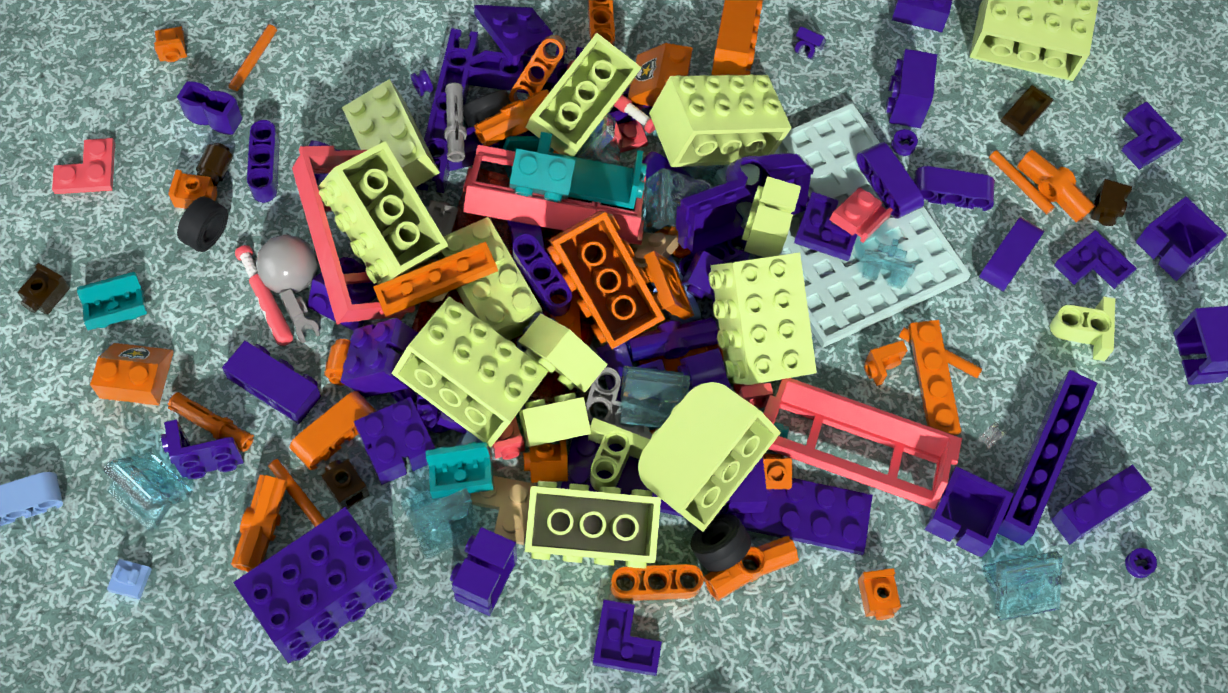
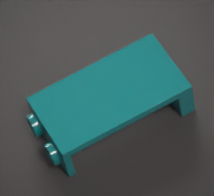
[537,132,647,209]

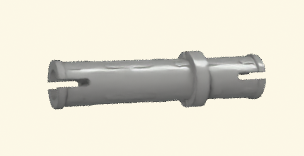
[444,83,467,162]

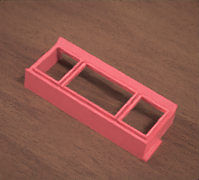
[463,145,646,245]
[292,146,415,325]
[763,378,962,509]

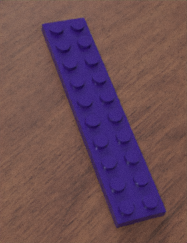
[561,435,873,555]

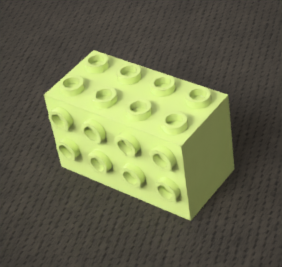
[970,0,1099,81]
[649,74,792,167]
[318,141,448,285]
[709,253,817,385]
[391,297,548,448]
[525,481,661,568]

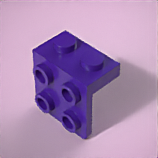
[307,257,377,331]
[161,419,244,479]

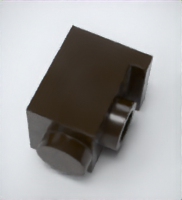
[1091,179,1132,226]
[17,263,70,315]
[321,459,370,509]

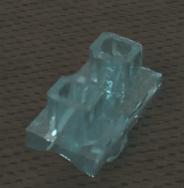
[861,238,916,290]

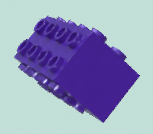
[233,507,398,664]

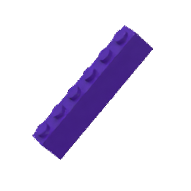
[998,370,1098,546]

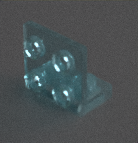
[643,168,710,233]

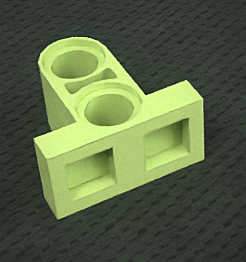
[1050,297,1115,361]
[588,418,650,492]

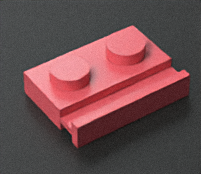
[829,187,893,243]

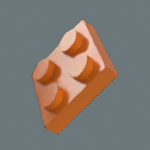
[644,251,694,320]

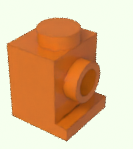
[168,170,217,209]
[523,439,568,483]
[858,568,901,620]

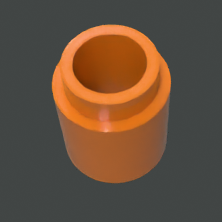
[324,339,351,386]

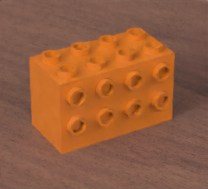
[546,211,665,349]

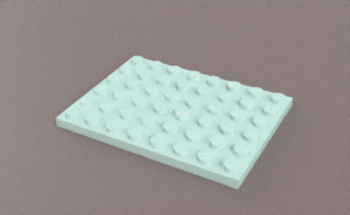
[710,103,971,348]

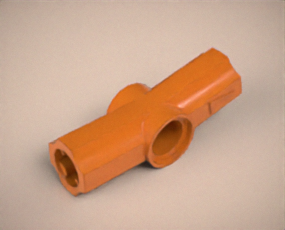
[474,89,550,147]
[1017,150,1095,222]
[231,475,288,572]
[704,536,799,601]

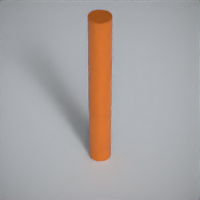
[228,24,277,91]
[989,150,1055,215]
[899,327,983,378]
[268,459,325,527]

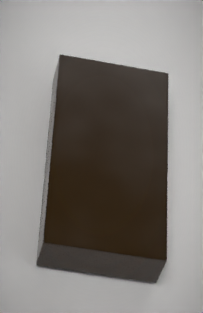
[1000,85,1054,136]

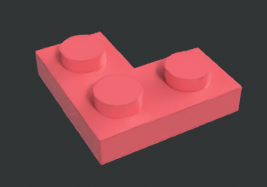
[52,138,115,194]

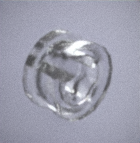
[977,422,1007,451]

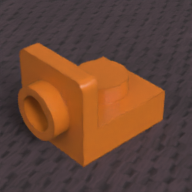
[154,26,187,62]
[864,340,908,386]
[763,453,792,489]

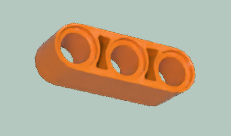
[588,0,615,46]
[509,35,566,103]
[290,391,376,470]
[610,564,704,601]

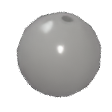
[256,235,318,294]

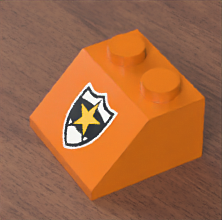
[628,43,693,107]
[90,343,174,405]

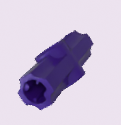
[627,318,718,362]

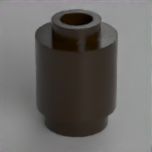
[196,143,233,186]

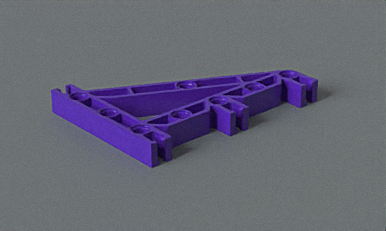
[417,28,691,193]

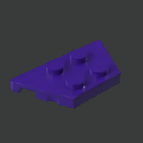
[474,5,553,65]

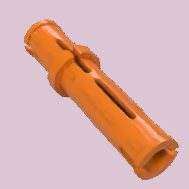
[168,392,254,452]

